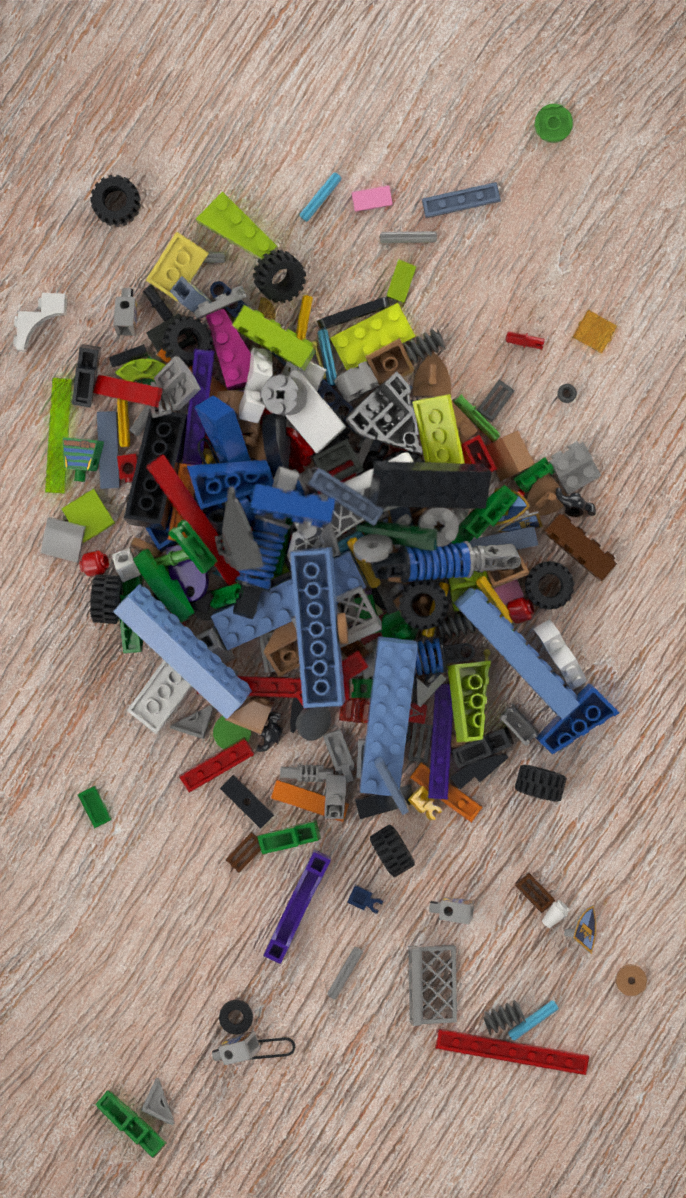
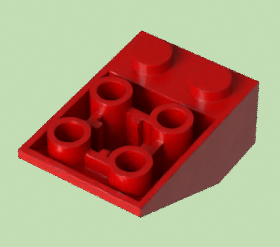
[461,435,497,472]

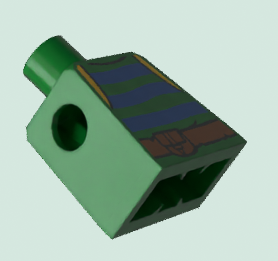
[63,437,104,482]

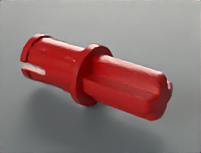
[505,331,545,350]

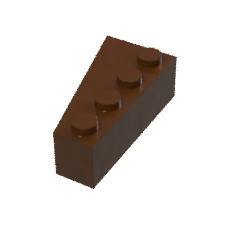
[542,513,617,581]

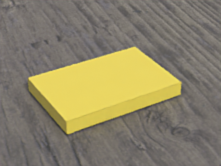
[146,232,209,302]

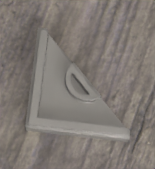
[312,522,341,557]
[170,705,214,739]
[141,1077,174,1125]

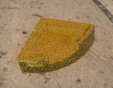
[258,297,276,320]

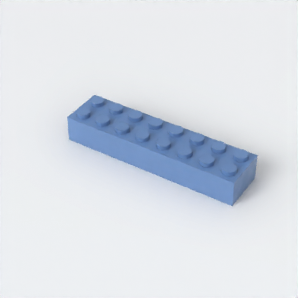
[290,547,345,708]
[211,549,368,650]
[113,584,252,719]
[454,587,580,720]
[359,637,418,796]

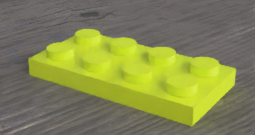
[330,303,416,371]
[412,394,465,464]

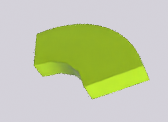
[115,359,166,382]

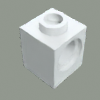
[112,548,141,582]

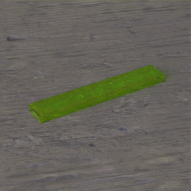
[45,378,72,494]

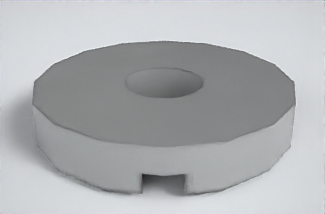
[354,534,393,563]

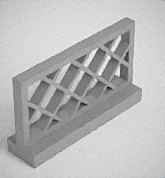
[291,586,382,647]
[408,945,457,1026]

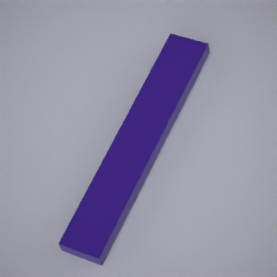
[182,349,214,465]
[428,684,453,800]

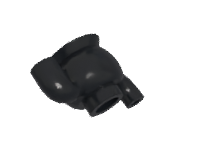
[356,445,389,477]
[555,488,596,517]
[256,712,283,752]

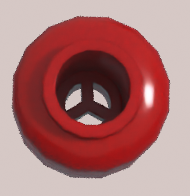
[79,550,109,577]
[507,597,535,624]

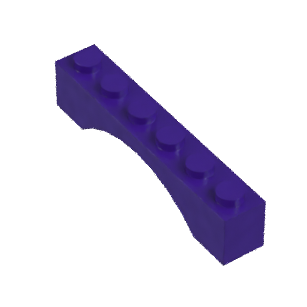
[263,849,331,964]

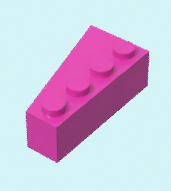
[206,309,251,391]

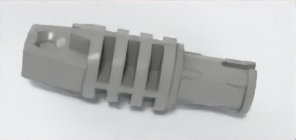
[280,765,333,782]

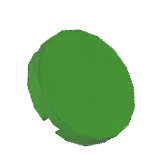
[534,104,573,143]
[213,716,251,749]

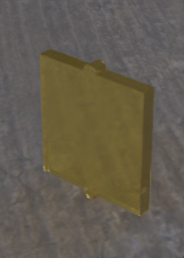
[572,310,617,354]

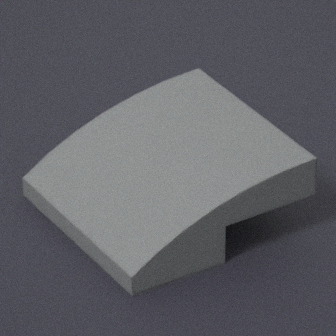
[154,356,200,411]
[41,517,86,563]

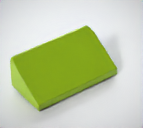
[386,259,416,303]

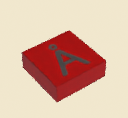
[408,702,427,724]

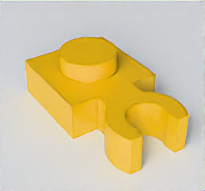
[408,786,442,821]

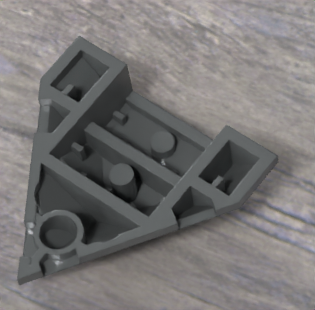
[345,372,423,454]
[222,486,264,571]

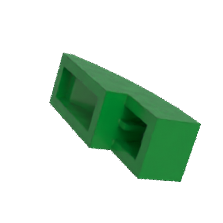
[257,820,321,855]

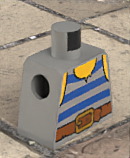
[113,288,138,336]
[429,897,475,924]
[212,1031,261,1065]

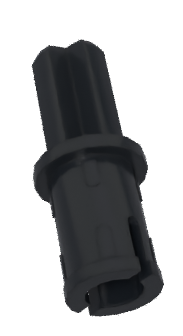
[143,285,173,321]
[109,344,148,367]

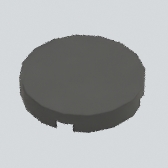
[296,707,331,741]

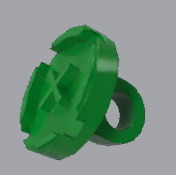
[381,611,418,640]

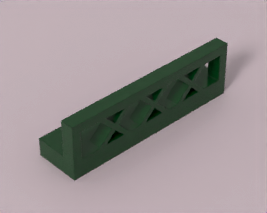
[357,521,437,551]

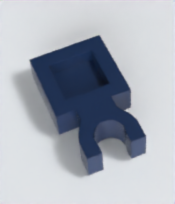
[347,884,383,914]

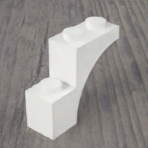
[13,293,68,352]
[239,347,273,423]
[534,619,587,690]

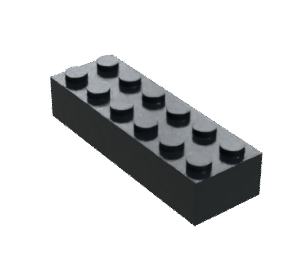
[124,409,187,531]
[369,461,492,509]

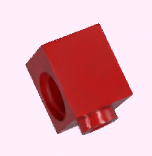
[117,453,138,483]

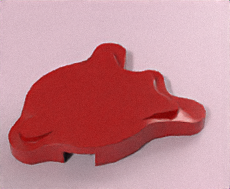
[286,427,316,473]

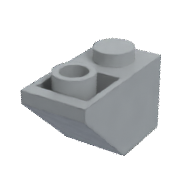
[196,626,235,664]
[324,775,346,819]

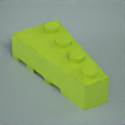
[196,191,278,260]
[233,305,316,371]
[447,661,491,742]

